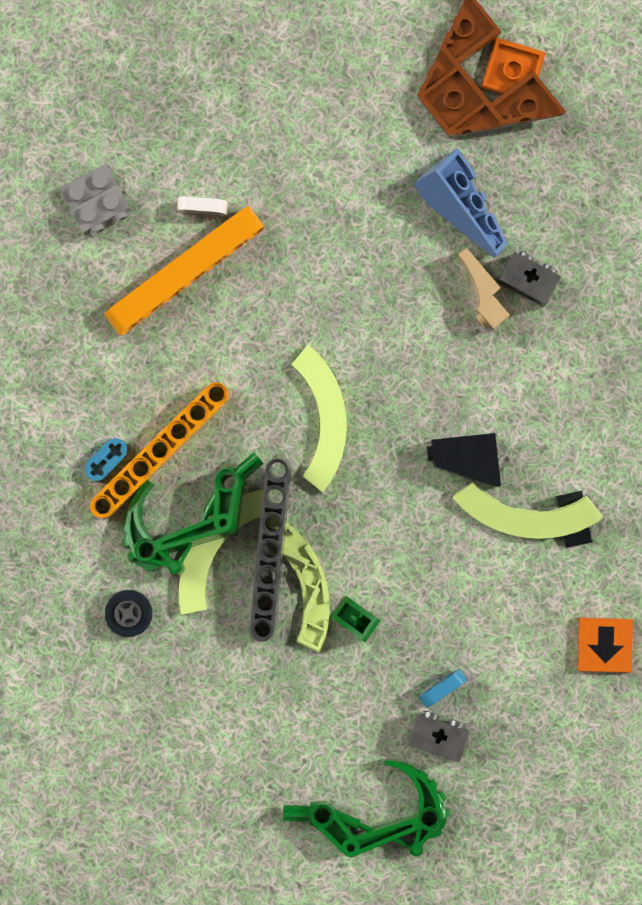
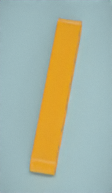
[104,206,265,336]
[90,382,229,518]

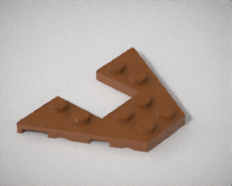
[417,0,566,138]

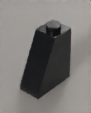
[426,433,501,487]

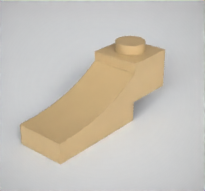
[457,248,510,331]

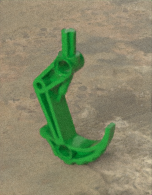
[122,452,264,575]
[283,759,450,858]

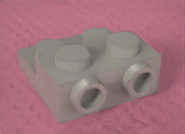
[60,164,131,236]

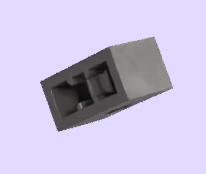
[497,251,561,307]
[408,710,469,763]

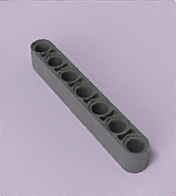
[250,457,292,642]

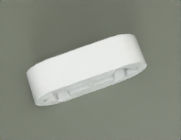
[177,196,228,216]

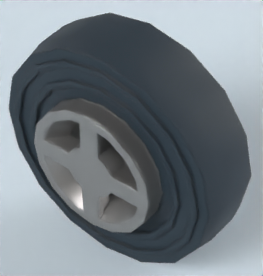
[105,590,152,637]

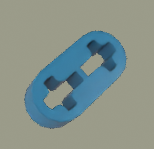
[85,438,129,481]
[418,669,467,708]

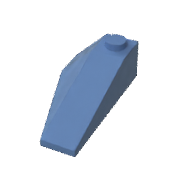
[413,148,508,258]

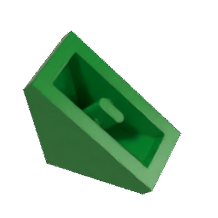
[331,596,380,642]

